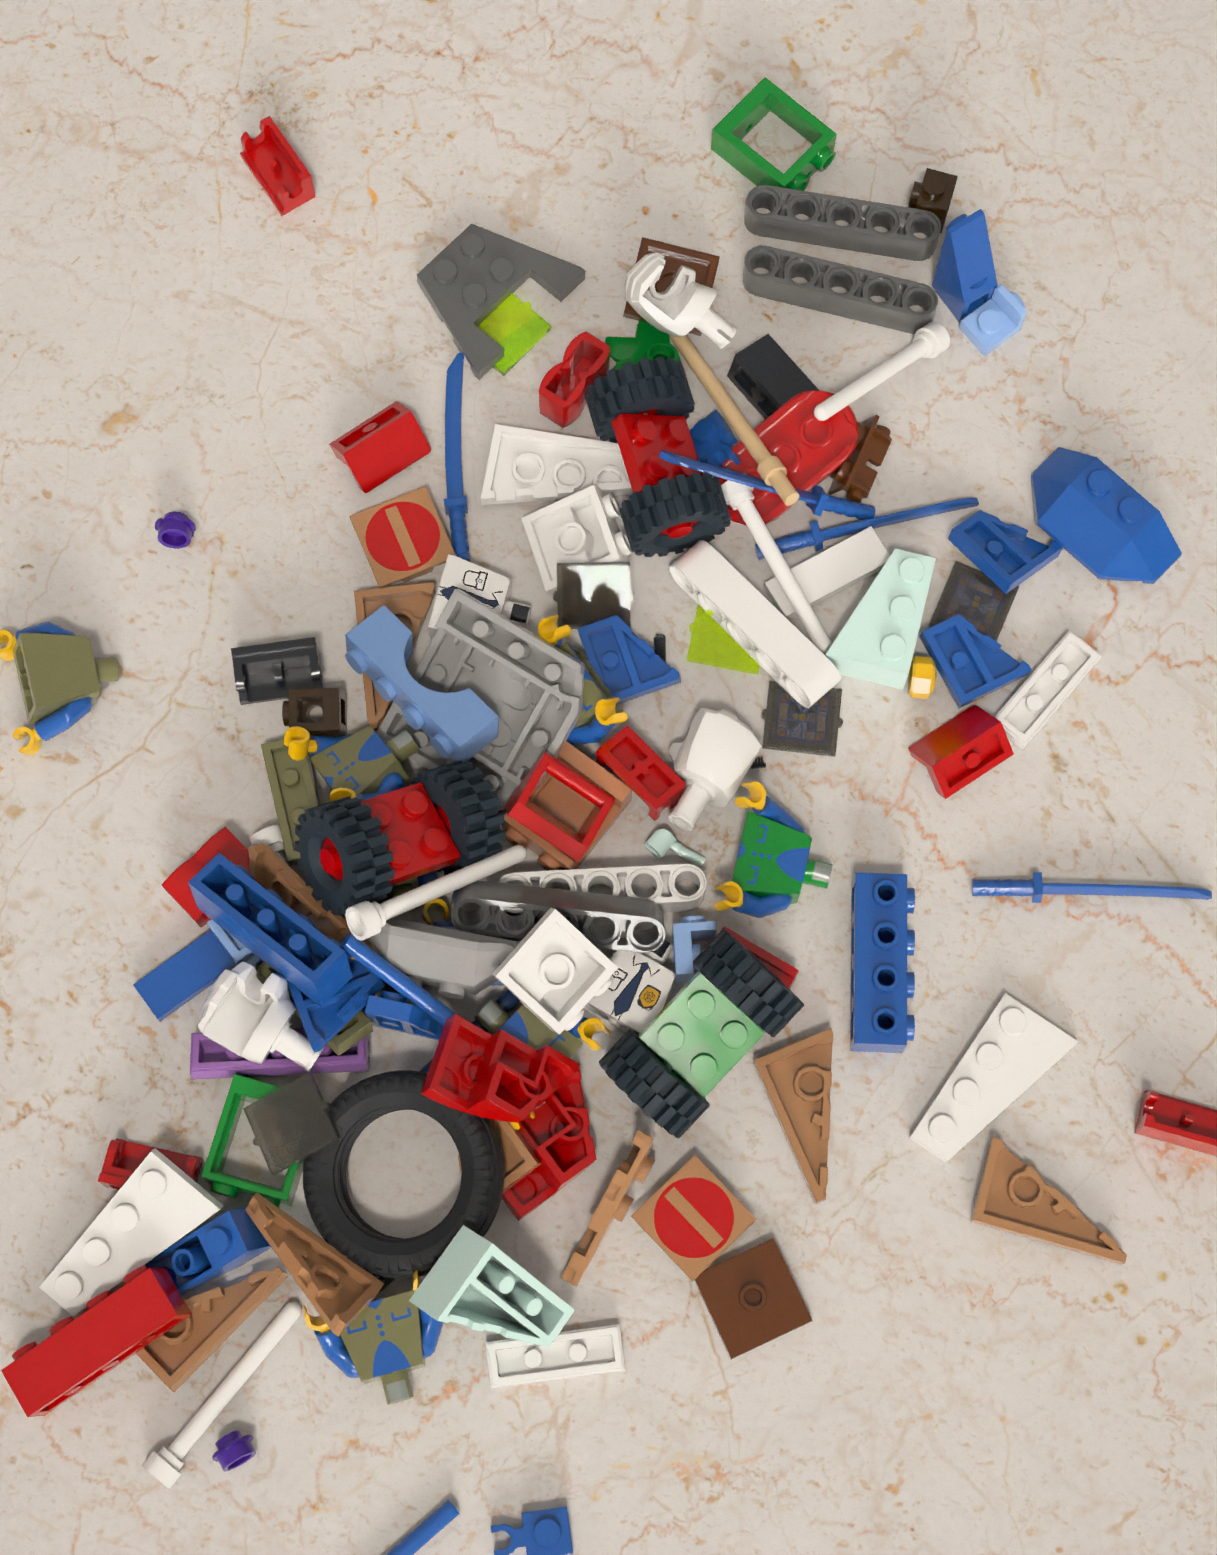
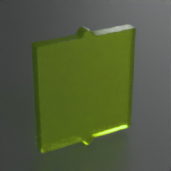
[477,293,551,376]
[686,604,760,675]

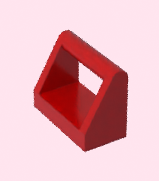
[505,751,615,862]

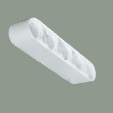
[669,540,841,708]
[497,864,707,918]

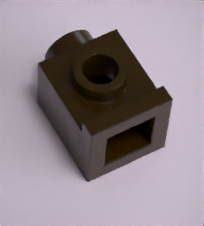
[908,168,958,234]
[282,688,347,735]

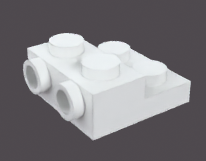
[521,485,633,595]
[492,907,618,1035]

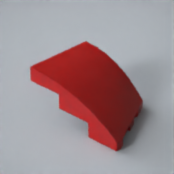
[421,1014,580,1123]
[502,1069,597,1222]

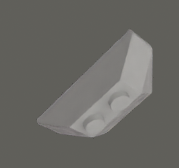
[365,918,520,999]

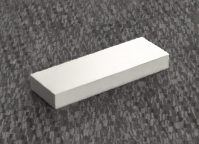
[764,526,890,619]
[995,630,1102,750]
[485,1324,625,1389]

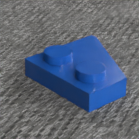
[948,510,1063,594]
[919,614,1032,708]
[577,615,681,704]
[287,958,384,1053]
[365,991,444,1040]

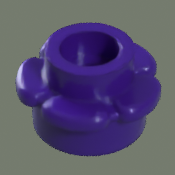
[155,511,196,549]
[212,1430,256,1472]

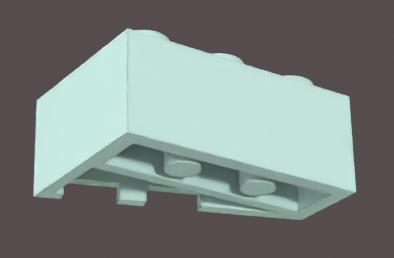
[826,548,936,690]
[409,1225,575,1348]

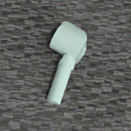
[645,829,706,867]

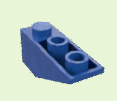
[932,209,997,322]
[143,1207,272,1296]

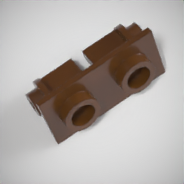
[828,415,892,503]

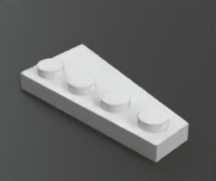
[481,424,633,505]
[910,993,1079,1163]
[39,1148,224,1316]

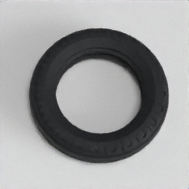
[303,1070,505,1279]

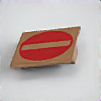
[349,486,456,588]
[631,1155,757,1282]

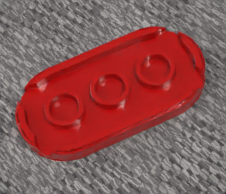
[713,390,858,526]

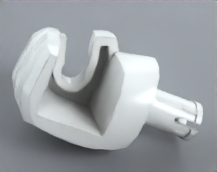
[625,253,737,349]
[668,708,763,831]
[198,962,324,1072]

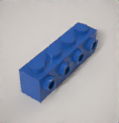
[188,853,353,1007]
[850,872,915,1053]

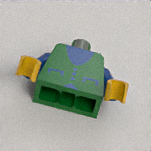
[714,782,833,918]

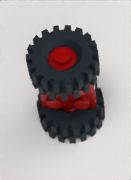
[585,357,731,557]
[294,760,505,916]

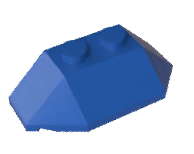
[1031,447,1182,584]

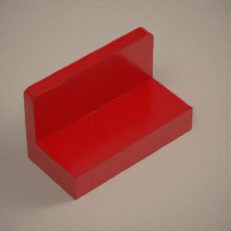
[329,401,431,493]
[908,705,1014,799]

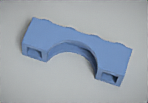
[345,605,499,763]

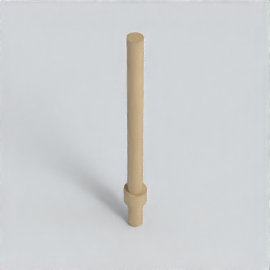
[670,335,799,506]

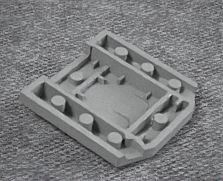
[377,589,585,812]

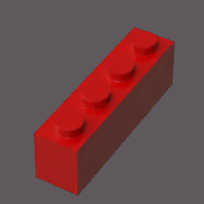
[1,1265,192,1417]

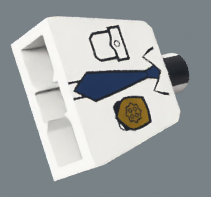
[428,554,531,641]
[583,940,676,1035]

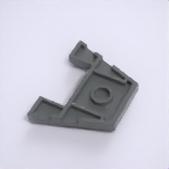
[417,224,586,380]

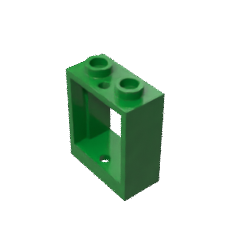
[711,77,837,191]
[201,1074,323,1208]

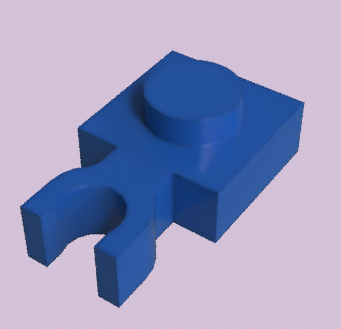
[690,410,741,467]
[491,1506,573,1555]

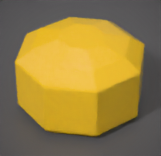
[908,656,937,699]

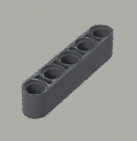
[744,185,941,261]
[742,245,938,334]
[451,881,666,953]

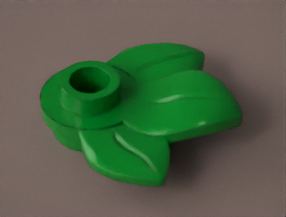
[605,321,681,370]

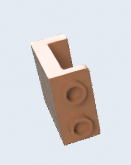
[502,741,632,871]

